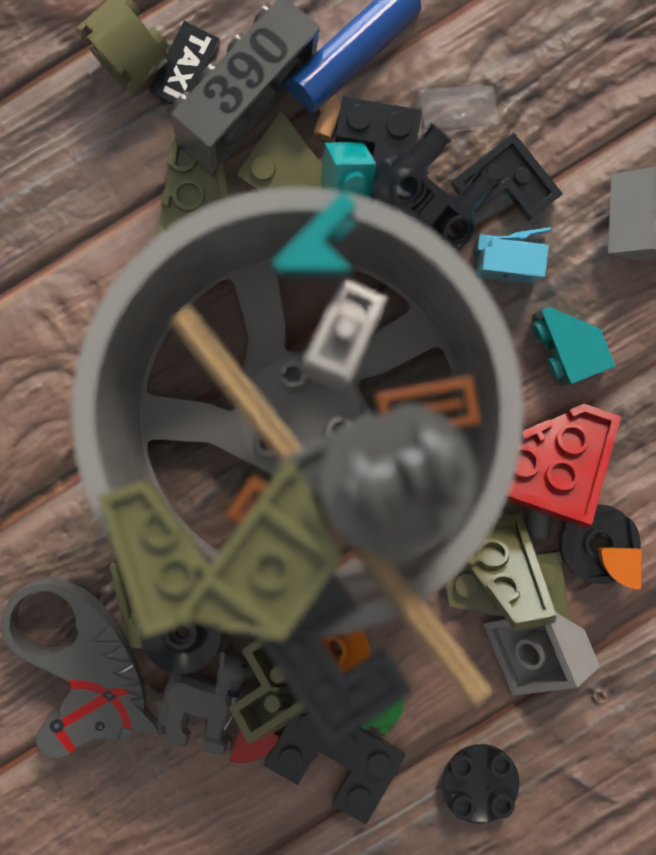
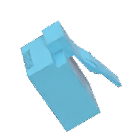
[474,227,551,284]

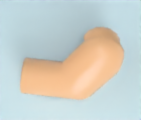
[313,93,341,141]

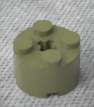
[76,0,169,95]

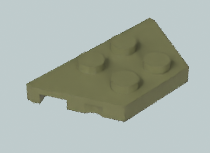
[175,459,344,641]

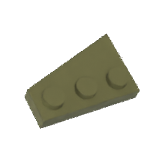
[155,129,229,238]

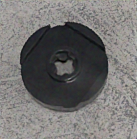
[558,504,641,584]

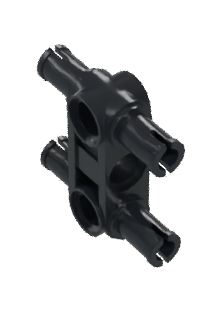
[370,123,499,248]

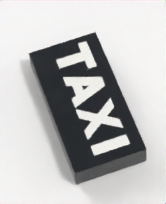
[149,21,221,106]

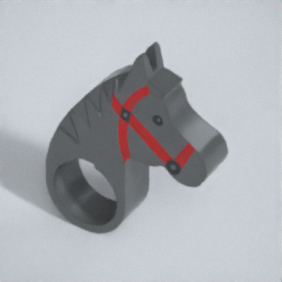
[1,576,158,758]

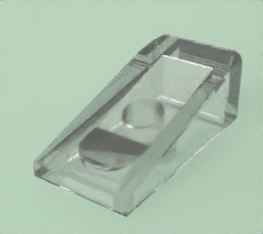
[416,85,499,136]

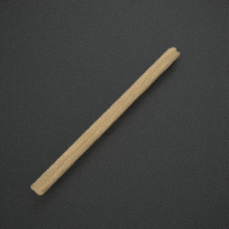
[169,306,491,707]

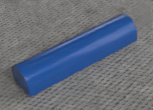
[284,0,421,114]

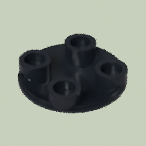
[442,744,519,824]

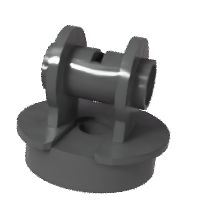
[320,403,476,558]

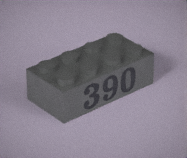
[171,0,320,175]

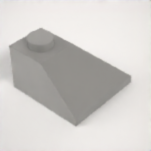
[483,613,600,696]

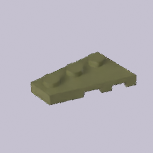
[236,110,322,191]
[98,480,211,637]
[466,512,557,631]
[445,550,570,620]

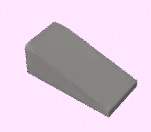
[301,279,386,391]

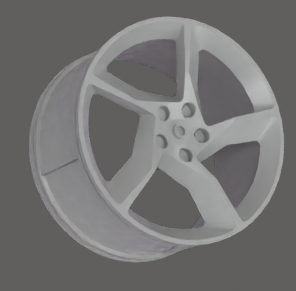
[72,188,523,637]

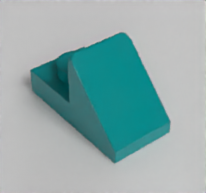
[273,191,357,277]

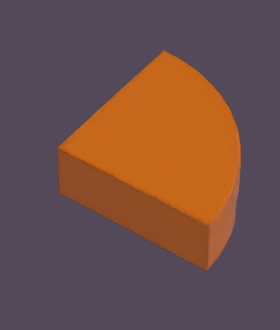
[598,548,642,590]

